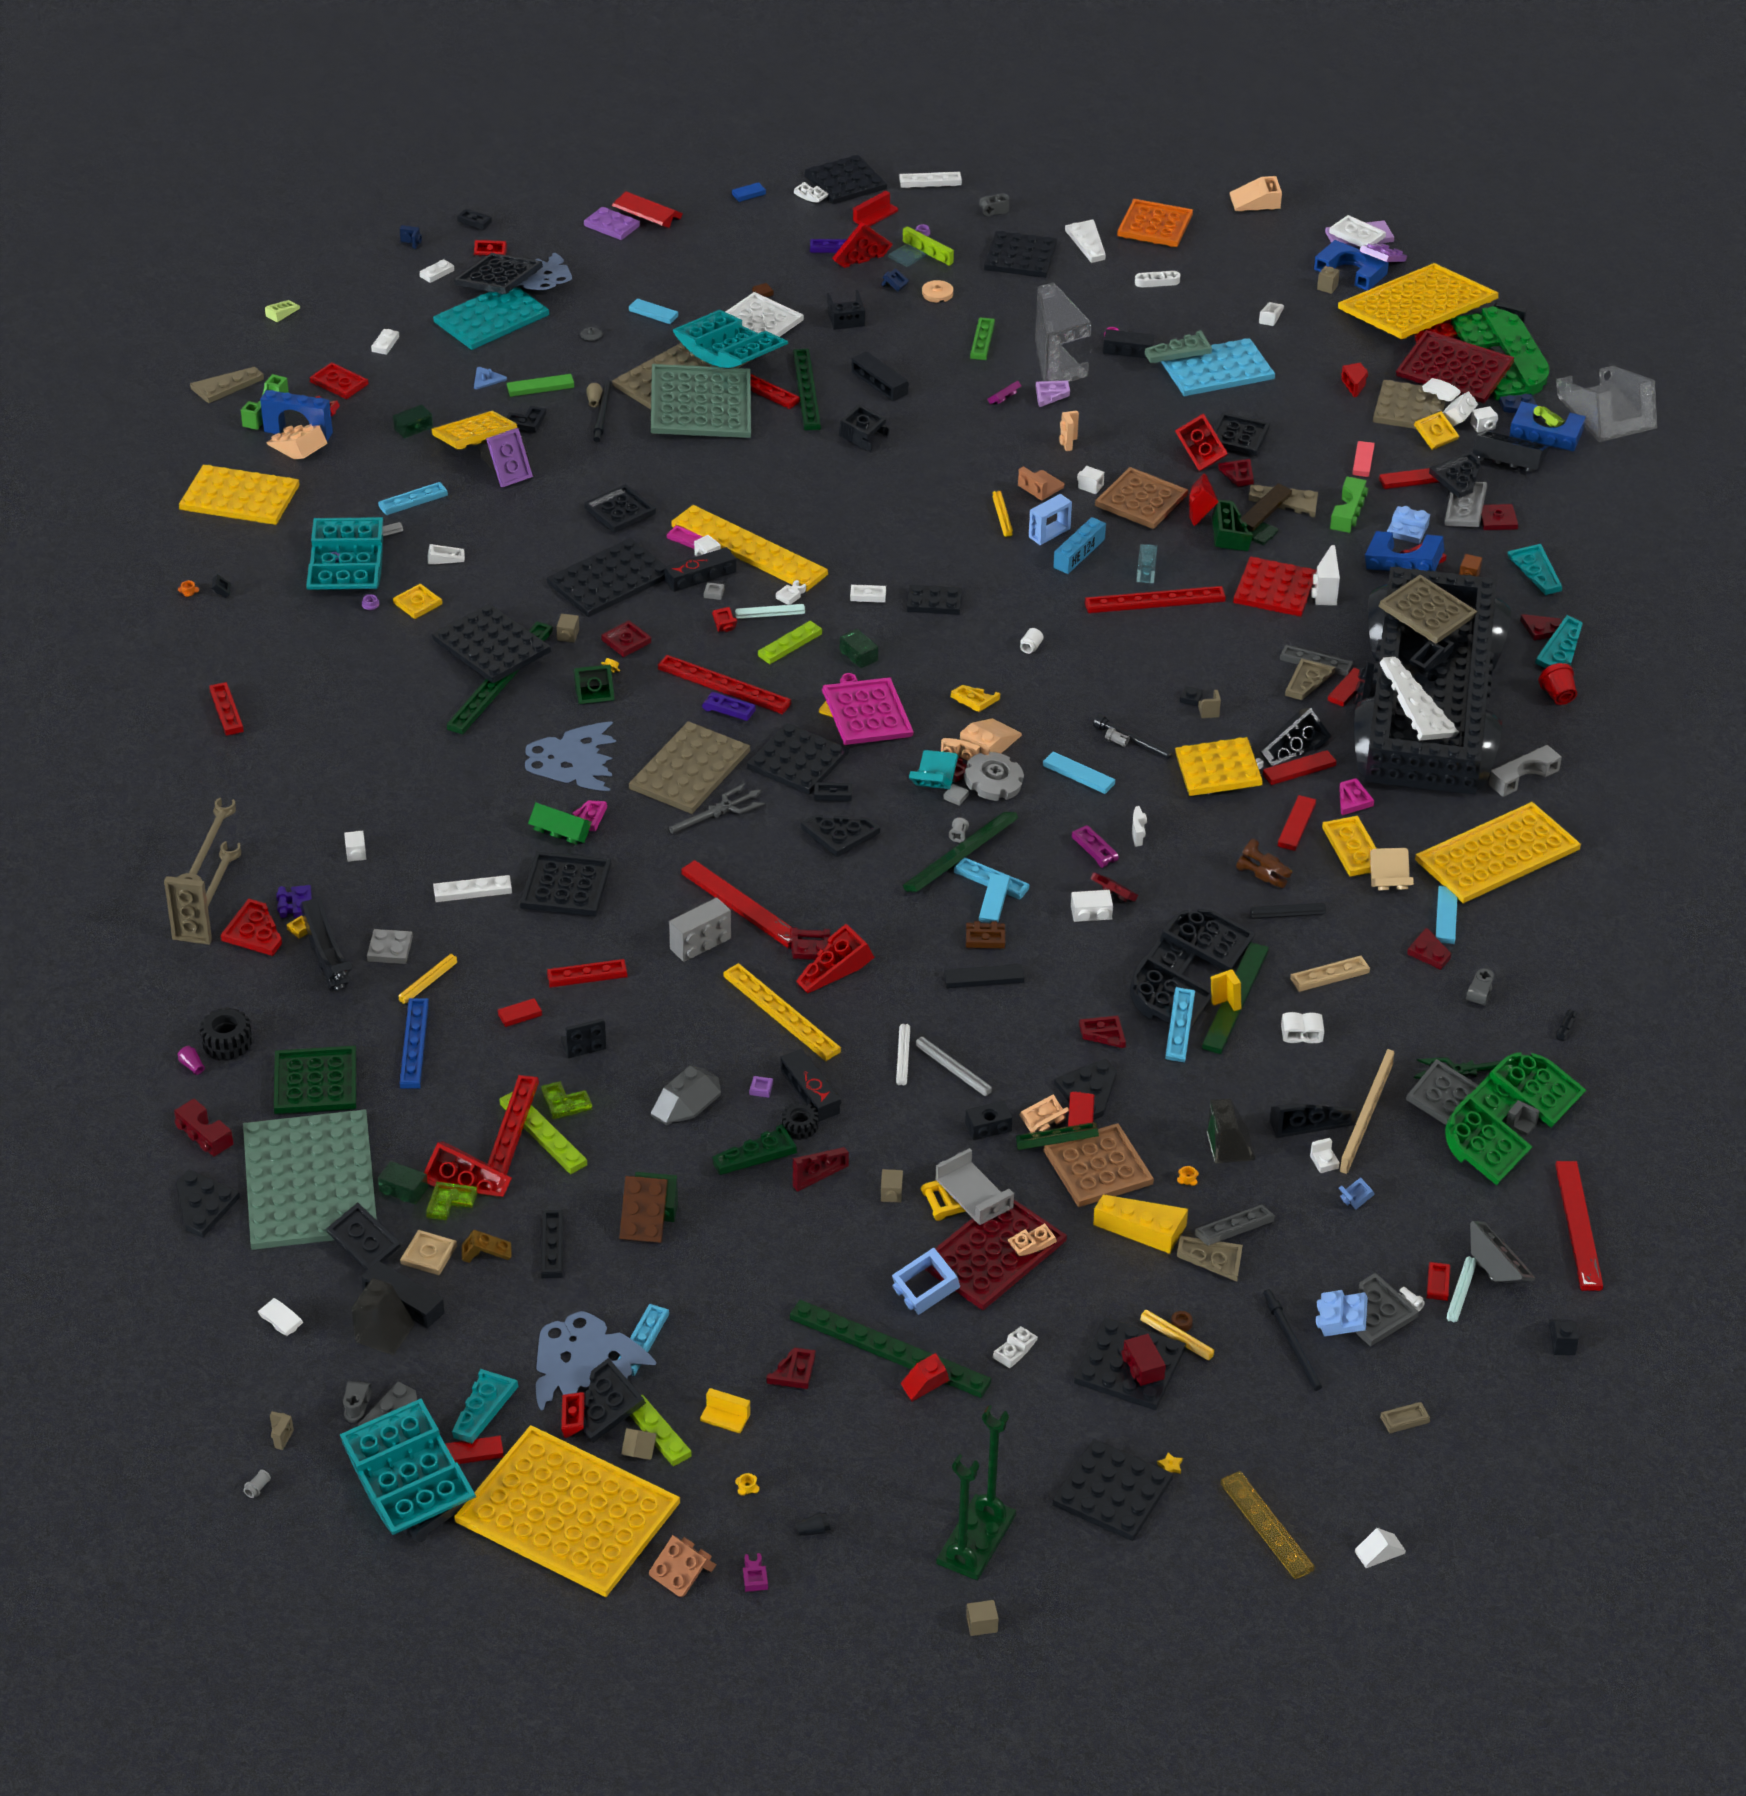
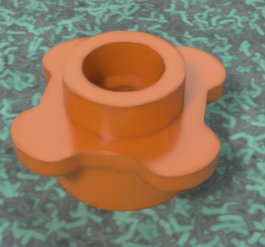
[178,580,199,597]

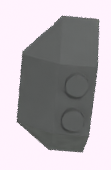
[651,1065,721,1125]
[1470,1221,1535,1283]

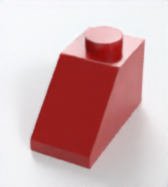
[1341,363,1368,397]
[901,1353,949,1402]

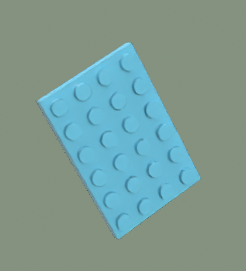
[1161,338,1275,396]

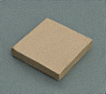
[400,1230,457,1275]

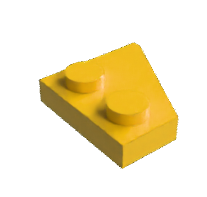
[950,685,1001,712]

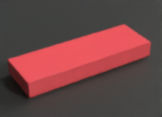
[1352,441,1375,477]

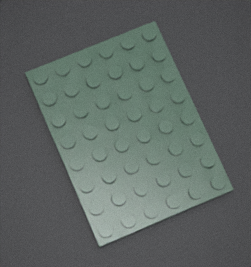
[243,1109,377,1250]

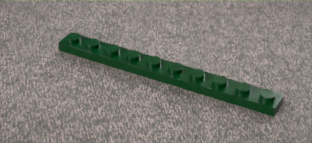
[447,621,553,735]
[790,1300,991,1398]

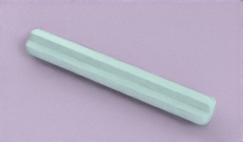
[735,604,805,619]
[1446,1256,1477,1323]

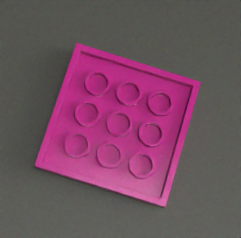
[822,677,914,745]

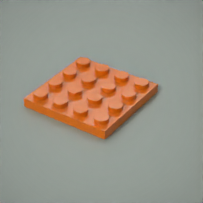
[1117,199,1193,247]

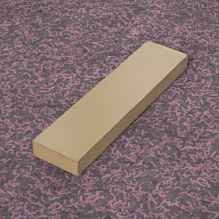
[1291,956,1370,992]

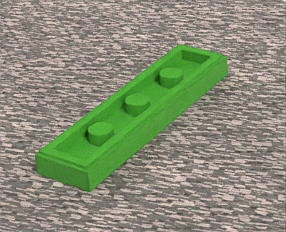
[970,317,995,360]
[507,374,574,397]

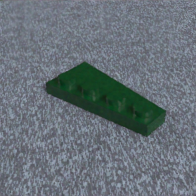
[712,1124,797,1175]

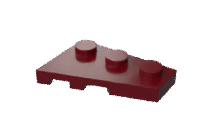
[793,1147,849,1192]

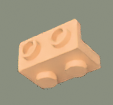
[1059,411,1079,451]
[1019,1094,1069,1133]

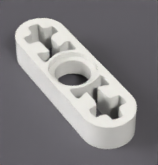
[1135,271,1180,287]

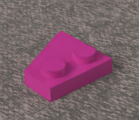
[1339,778,1374,815]
[572,800,607,831]

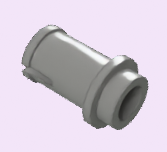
[1105,728,1130,747]
[243,1470,271,1498]

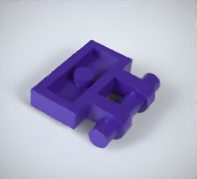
[276,885,312,918]

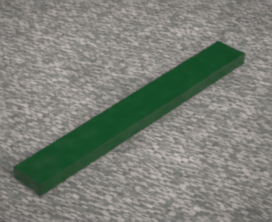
[793,349,821,430]
[903,812,1018,892]
[1202,942,1269,1054]

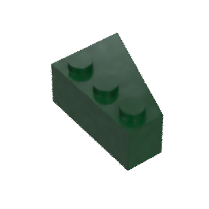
[1212,499,1253,551]

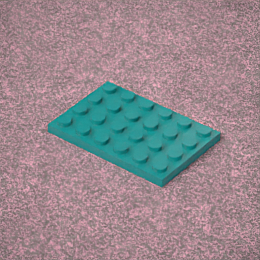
[433,287,549,350]

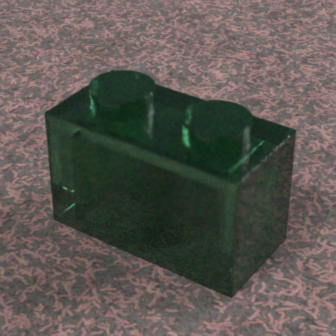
[393,404,433,439]
[839,629,878,668]
[378,1161,428,1205]

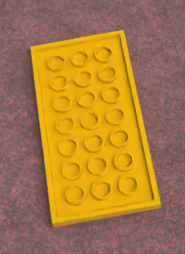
[1415,802,1581,903]

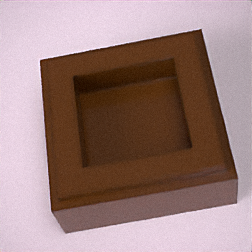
[752,283,774,297]

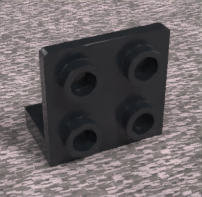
[561,1018,606,1058]

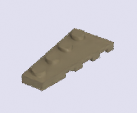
[190,367,264,403]
[1249,485,1318,518]

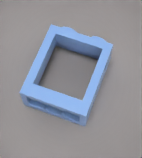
[1029,494,1072,545]
[892,1248,960,1315]

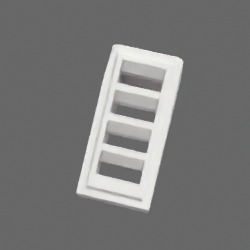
[1259,302,1284,326]
[427,544,465,564]

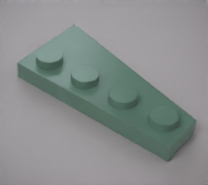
[1145,330,1212,363]

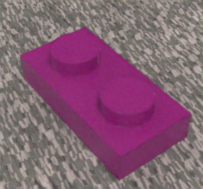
[987,381,1021,404]

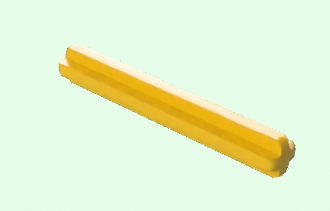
[992,491,1013,537]
[398,954,457,1004]
[1140,1310,1214,1360]

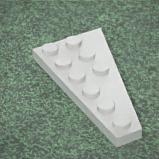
[1380,657,1459,741]

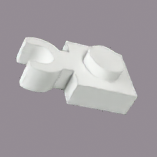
[776,580,806,605]

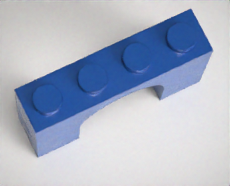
[1314,240,1389,290]
[260,390,333,441]
[1509,401,1586,451]
[1365,531,1444,571]

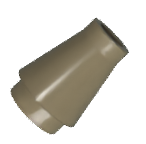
[586,383,603,407]

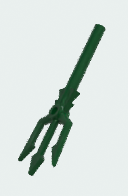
[1414,1057,1501,1079]

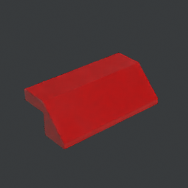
[612,191,683,228]

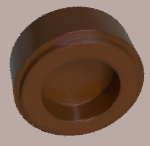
[1171,1311,1193,1332]

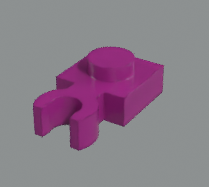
[743,1553,768,1592]

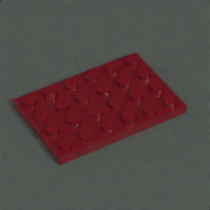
[1396,330,1514,404]
[925,1200,1067,1310]

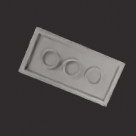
[1445,482,1487,527]

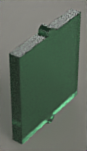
[1247,522,1279,545]

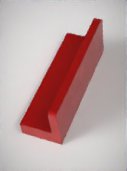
[853,191,898,227]

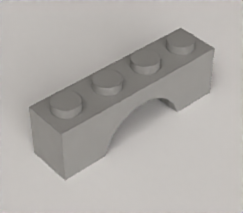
[1489,745,1562,797]

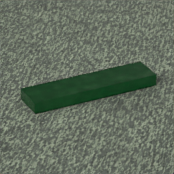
[1016,1122,1099,1150]

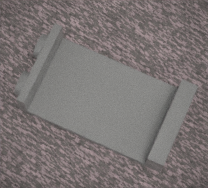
[936,1148,1014,1225]

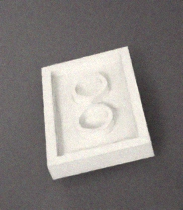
[1329,215,1386,247]

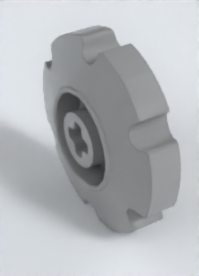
[964,752,1024,801]

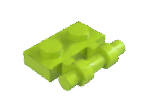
[1534,406,1566,428]

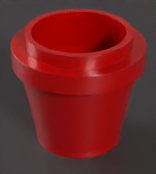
[1538,663,1577,705]

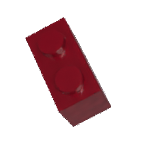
[1121,1334,1166,1386]

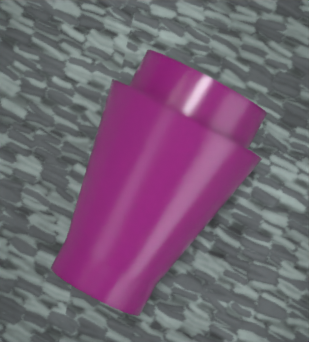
[178,1046,205,1075]

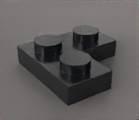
[506,406,546,433]

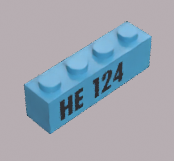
[1054,517,1106,574]

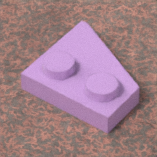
[1035,381,1070,407]

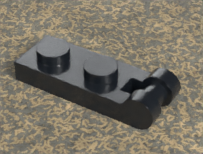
[403,1503,465,1542]

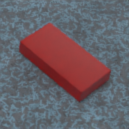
[498,998,542,1027]
[1426,1262,1450,1301]

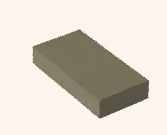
[1380,1402,1430,1434]

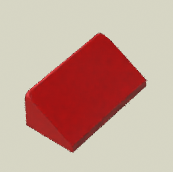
[474,240,507,256]
[1068,1092,1095,1127]
[561,1392,585,1438]

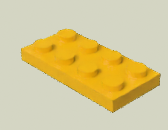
[1322,816,1377,877]

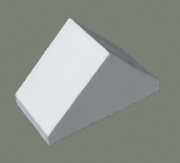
[1355,1528,1406,1568]

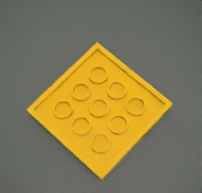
[431,411,517,449]
[1175,737,1262,796]

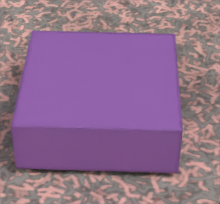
[749,1076,773,1098]

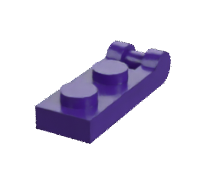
[702,692,756,721]

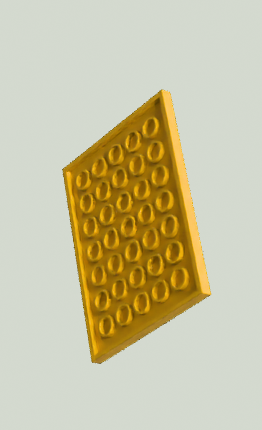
[1338,263,1498,339]
[454,1425,680,1597]

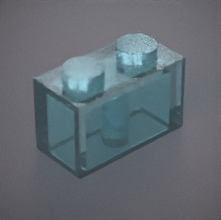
[1137,544,1158,583]

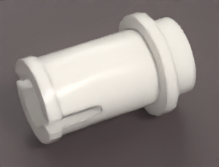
[1399,1287,1425,1311]

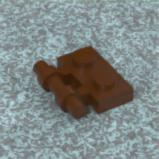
[966,921,1005,949]

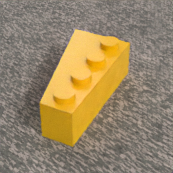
[1093,1194,1188,1254]

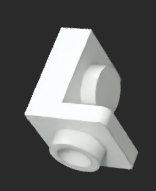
[1310,1138,1340,1173]

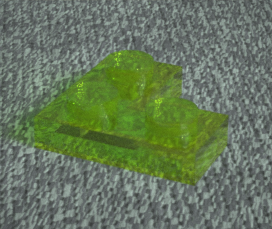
[541,1081,592,1119]
[426,1182,478,1220]

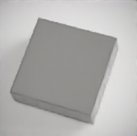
[704,583,725,600]
[943,784,969,806]

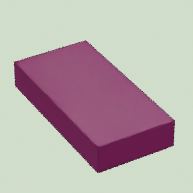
[667,525,702,549]

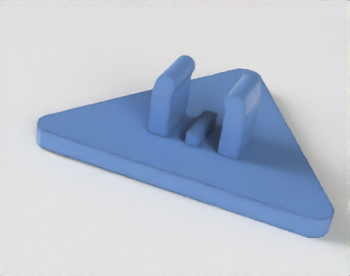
[474,367,507,390]

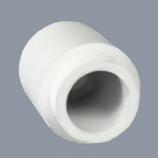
[1020,628,1043,654]

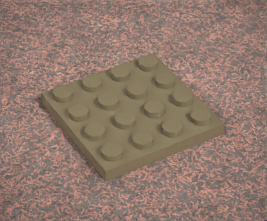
[1373,380,1446,429]
[1378,575,1477,644]

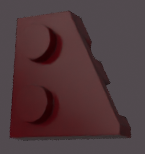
[1079,1015,1126,1048]
[766,1348,816,1389]

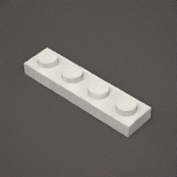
[899,172,962,188]
[433,875,512,902]

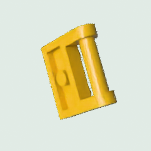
[921,1181,966,1221]

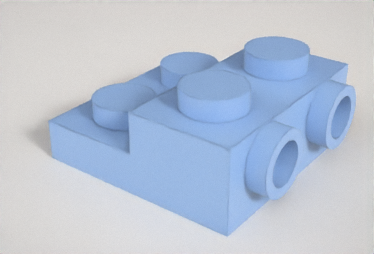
[1387,506,1430,544]
[1316,1290,1368,1337]

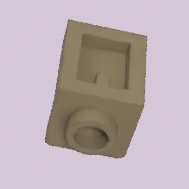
[270,1411,294,1450]

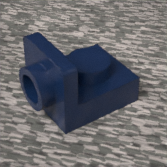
[400,225,422,249]
[881,268,909,291]

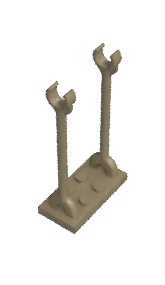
[164,798,241,945]

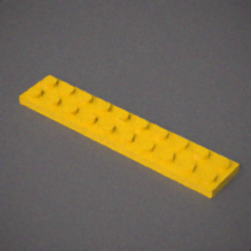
[672,505,828,592]

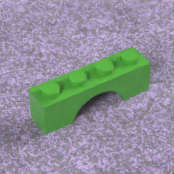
[241,374,289,430]
[1330,476,1368,533]

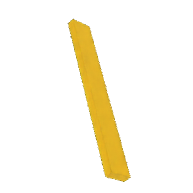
[723,963,841,1061]

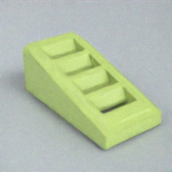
[265,300,300,322]

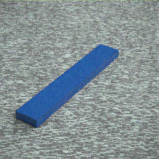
[399,998,429,1089]

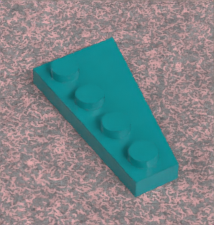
[1507,544,1562,595]
[1535,615,1583,668]
[452,1369,519,1444]

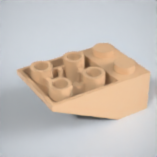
[1230,176,1282,211]
[266,424,328,459]

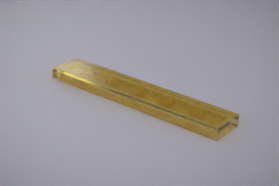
[1221,1471,1315,1579]

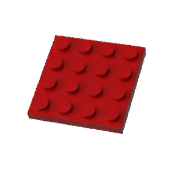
[1233,557,1317,617]

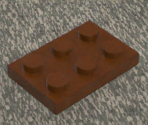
[619,1176,668,1243]

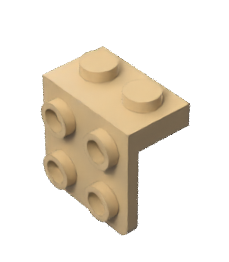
[1370,848,1414,890]

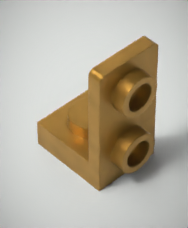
[462,1230,511,1263]

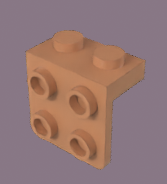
[1018,466,1064,500]
[649,1535,717,1597]

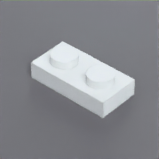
[420,259,454,283]
[371,329,399,355]
[850,585,886,603]

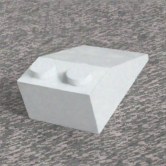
[1311,545,1340,605]

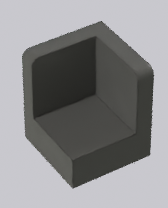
[1506,1100,1539,1136]

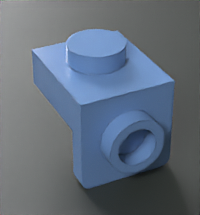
[1339,1177,1375,1210]

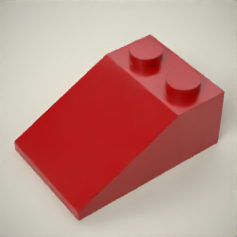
[1175,413,1228,472]

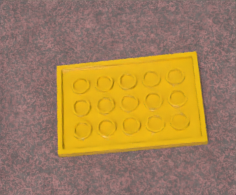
[179,465,300,525]

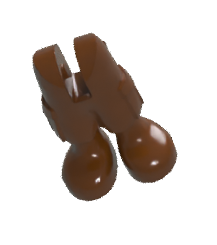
[1236,838,1293,888]

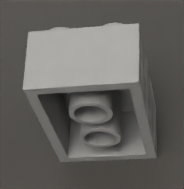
[669,898,731,962]

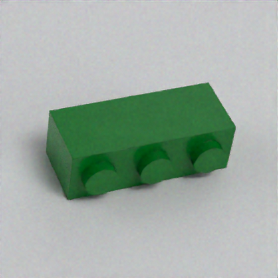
[528,802,592,844]

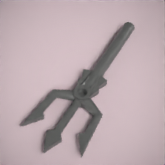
[669,783,765,834]

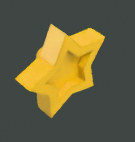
[1157,1453,1183,1474]

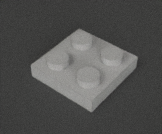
[367,929,413,964]

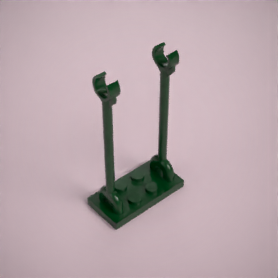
[936,1405,1016,1581]

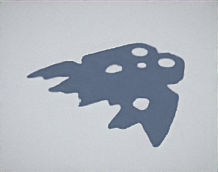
[518,253,572,290]
[525,722,616,791]
[536,1311,656,1411]

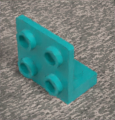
[909,750,958,789]

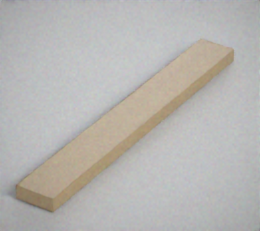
[1340,1049,1395,1174]

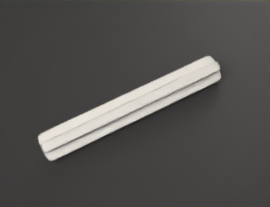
[896,1024,910,1086]

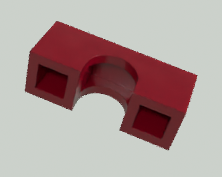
[174,1098,234,1157]

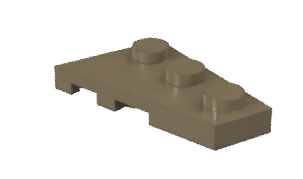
[1285,658,1336,700]
[1177,1236,1243,1282]

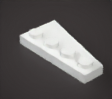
[1065,219,1106,263]

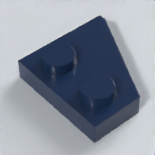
[1499,394,1540,418]

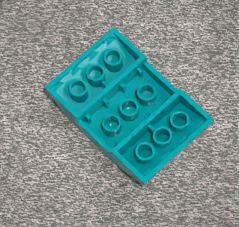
[673,310,788,368]
[306,517,383,590]
[339,1399,476,1535]

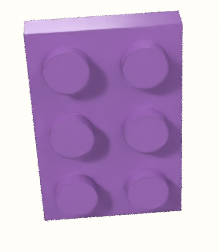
[584,207,640,240]
[1360,243,1407,262]
[486,428,533,487]

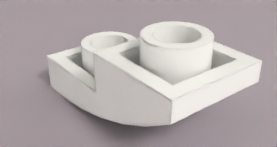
[794,182,828,203]
[1422,378,1461,401]
[1132,806,1147,847]
[258,1298,303,1336]
[993,1326,1038,1368]

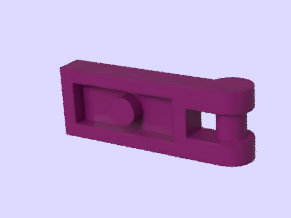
[1072,825,1119,868]

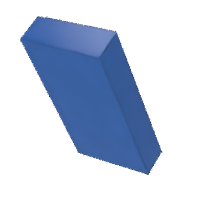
[732,182,766,202]

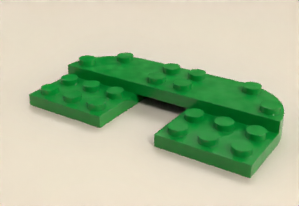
[1450,306,1549,400]
[1445,1052,1586,1186]

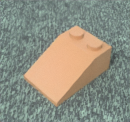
[960,718,1022,755]

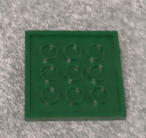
[274,1045,356,1114]

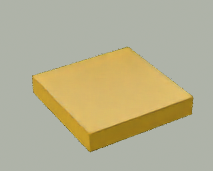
[1414,411,1460,450]
[393,584,442,619]

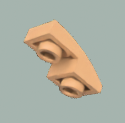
[941,738,980,760]
[1008,1223,1057,1256]

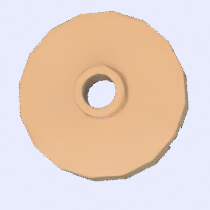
[922,280,953,303]

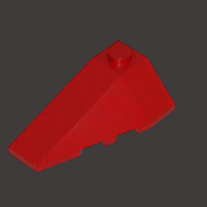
[1189,473,1219,526]
[796,924,875,994]
[421,1141,512,1197]

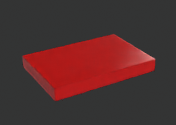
[310,362,369,399]

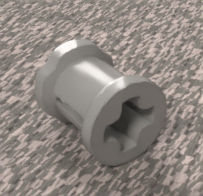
[949,818,969,843]

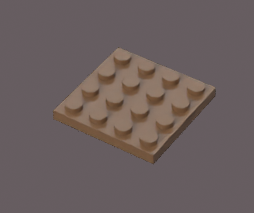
[1095,467,1188,529]
[1044,1123,1154,1207]

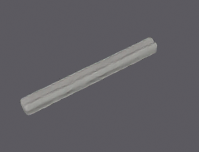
[916,1037,992,1096]

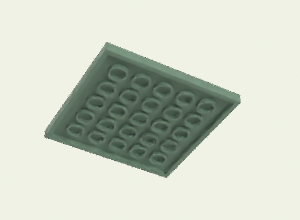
[651,364,751,438]

